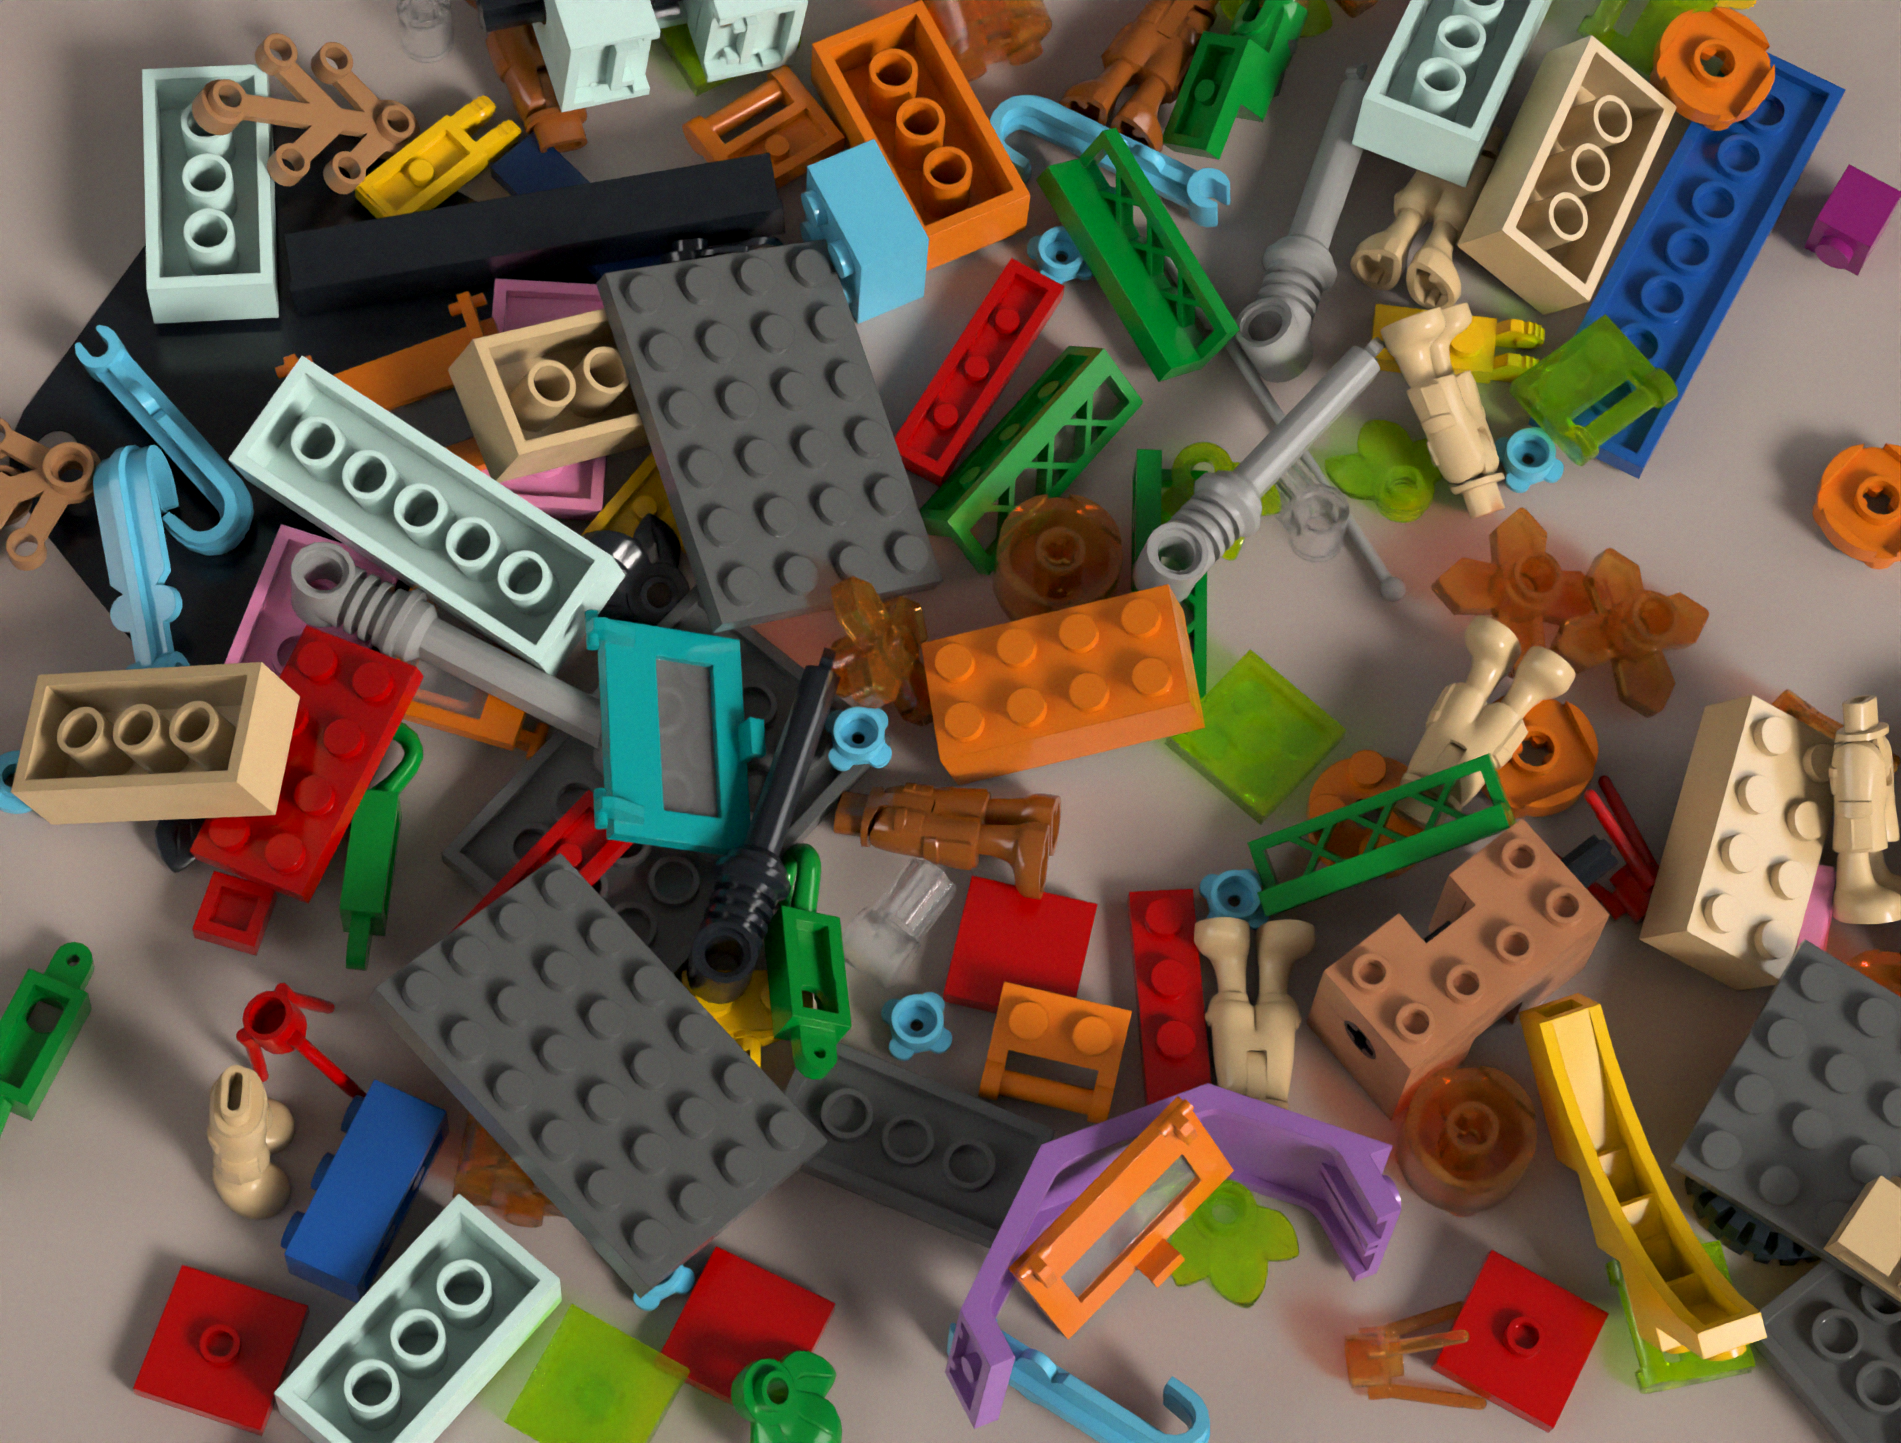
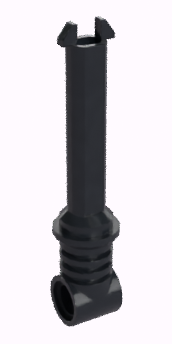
[686,647,841,1004]

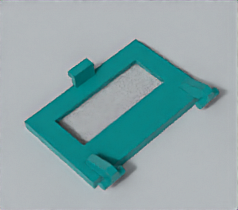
[585,610,766,855]

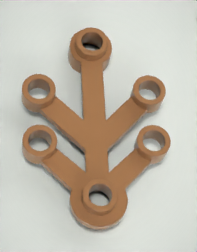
[192,33,420,194]
[0,418,101,571]

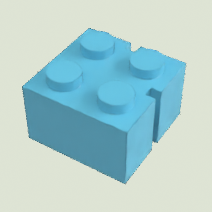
[800,139,929,324]

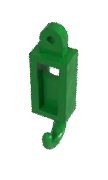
[339,722,423,971]
[764,843,852,1080]
[0,942,94,1137]

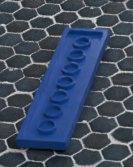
[1528,52,1846,479]

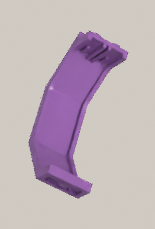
[945,1083,1402,1429]

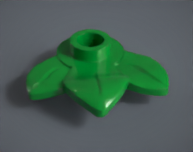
[731,1350,842,1443]

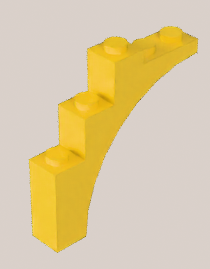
[1518,993,1767,1361]

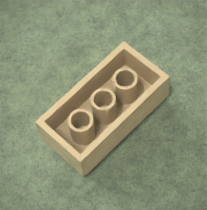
[1457,35,1677,315]
[448,308,650,483]
[11,662,300,825]
[1639,695,1834,991]

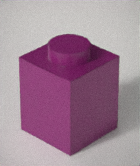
[1804,164,1901,276]

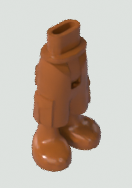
[465,0,588,153]
[1059,0,1219,152]
[834,782,1061,900]

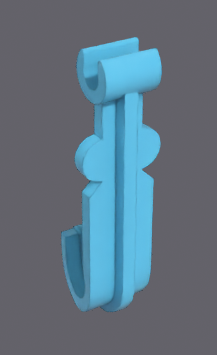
[990,95,1231,228]
[75,325,254,556]
[93,445,190,670]
[947,1318,1210,1443]

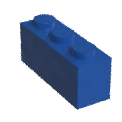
[280,1079,450,1303]

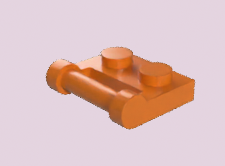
[682,65,845,189]
[978,981,1132,1124]

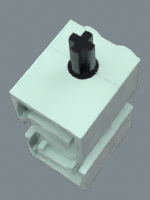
[476,0,808,113]

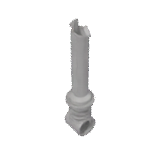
[1235,63,1370,383]
[1133,337,1386,603]
[291,542,602,749]

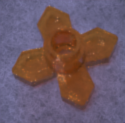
[1431,507,1603,679]
[1549,548,1709,718]
[830,576,934,727]

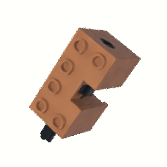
[1306,818,1618,1120]

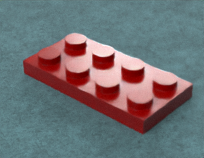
[190,625,424,904]

